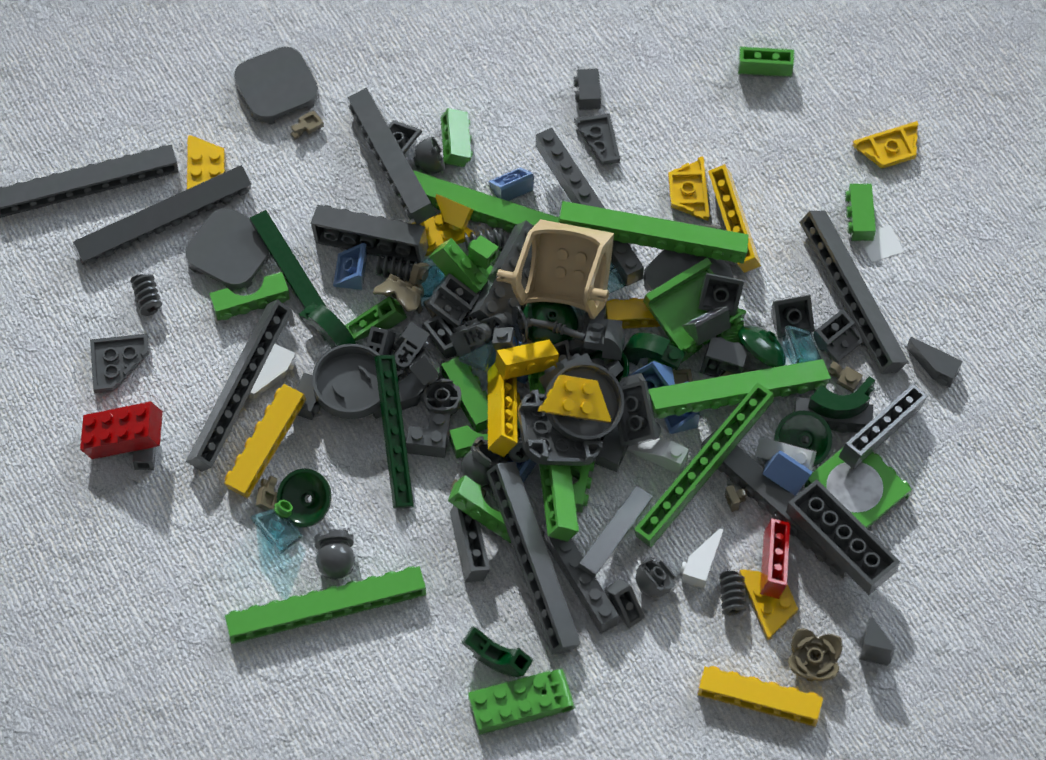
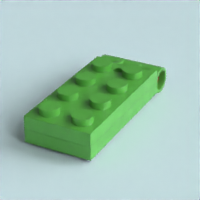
[468,669,575,735]

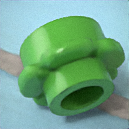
[274,500,293,518]

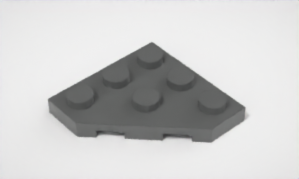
[90,334,149,393]

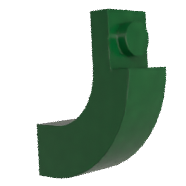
[299,302,356,349]
[623,333,686,371]
[808,376,875,419]
[461,626,534,677]

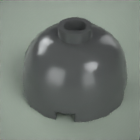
[413,136,446,174]
[423,378,462,416]
[635,557,676,598]

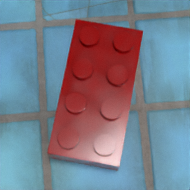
[80,401,163,459]

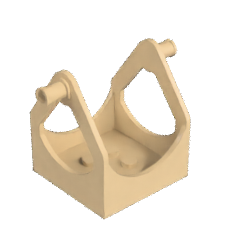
[496,219,614,319]

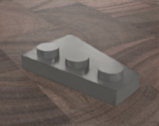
[574,113,620,165]

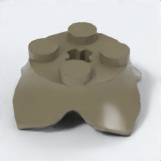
[373,274,423,314]
[788,629,842,681]

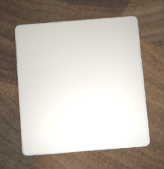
[861,225,904,262]

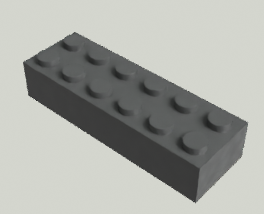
[311,205,428,264]
[468,221,534,327]
[786,480,900,595]

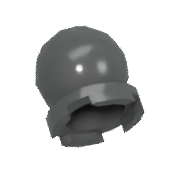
[460,436,509,486]
[314,529,355,580]

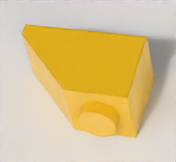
[435,194,474,232]

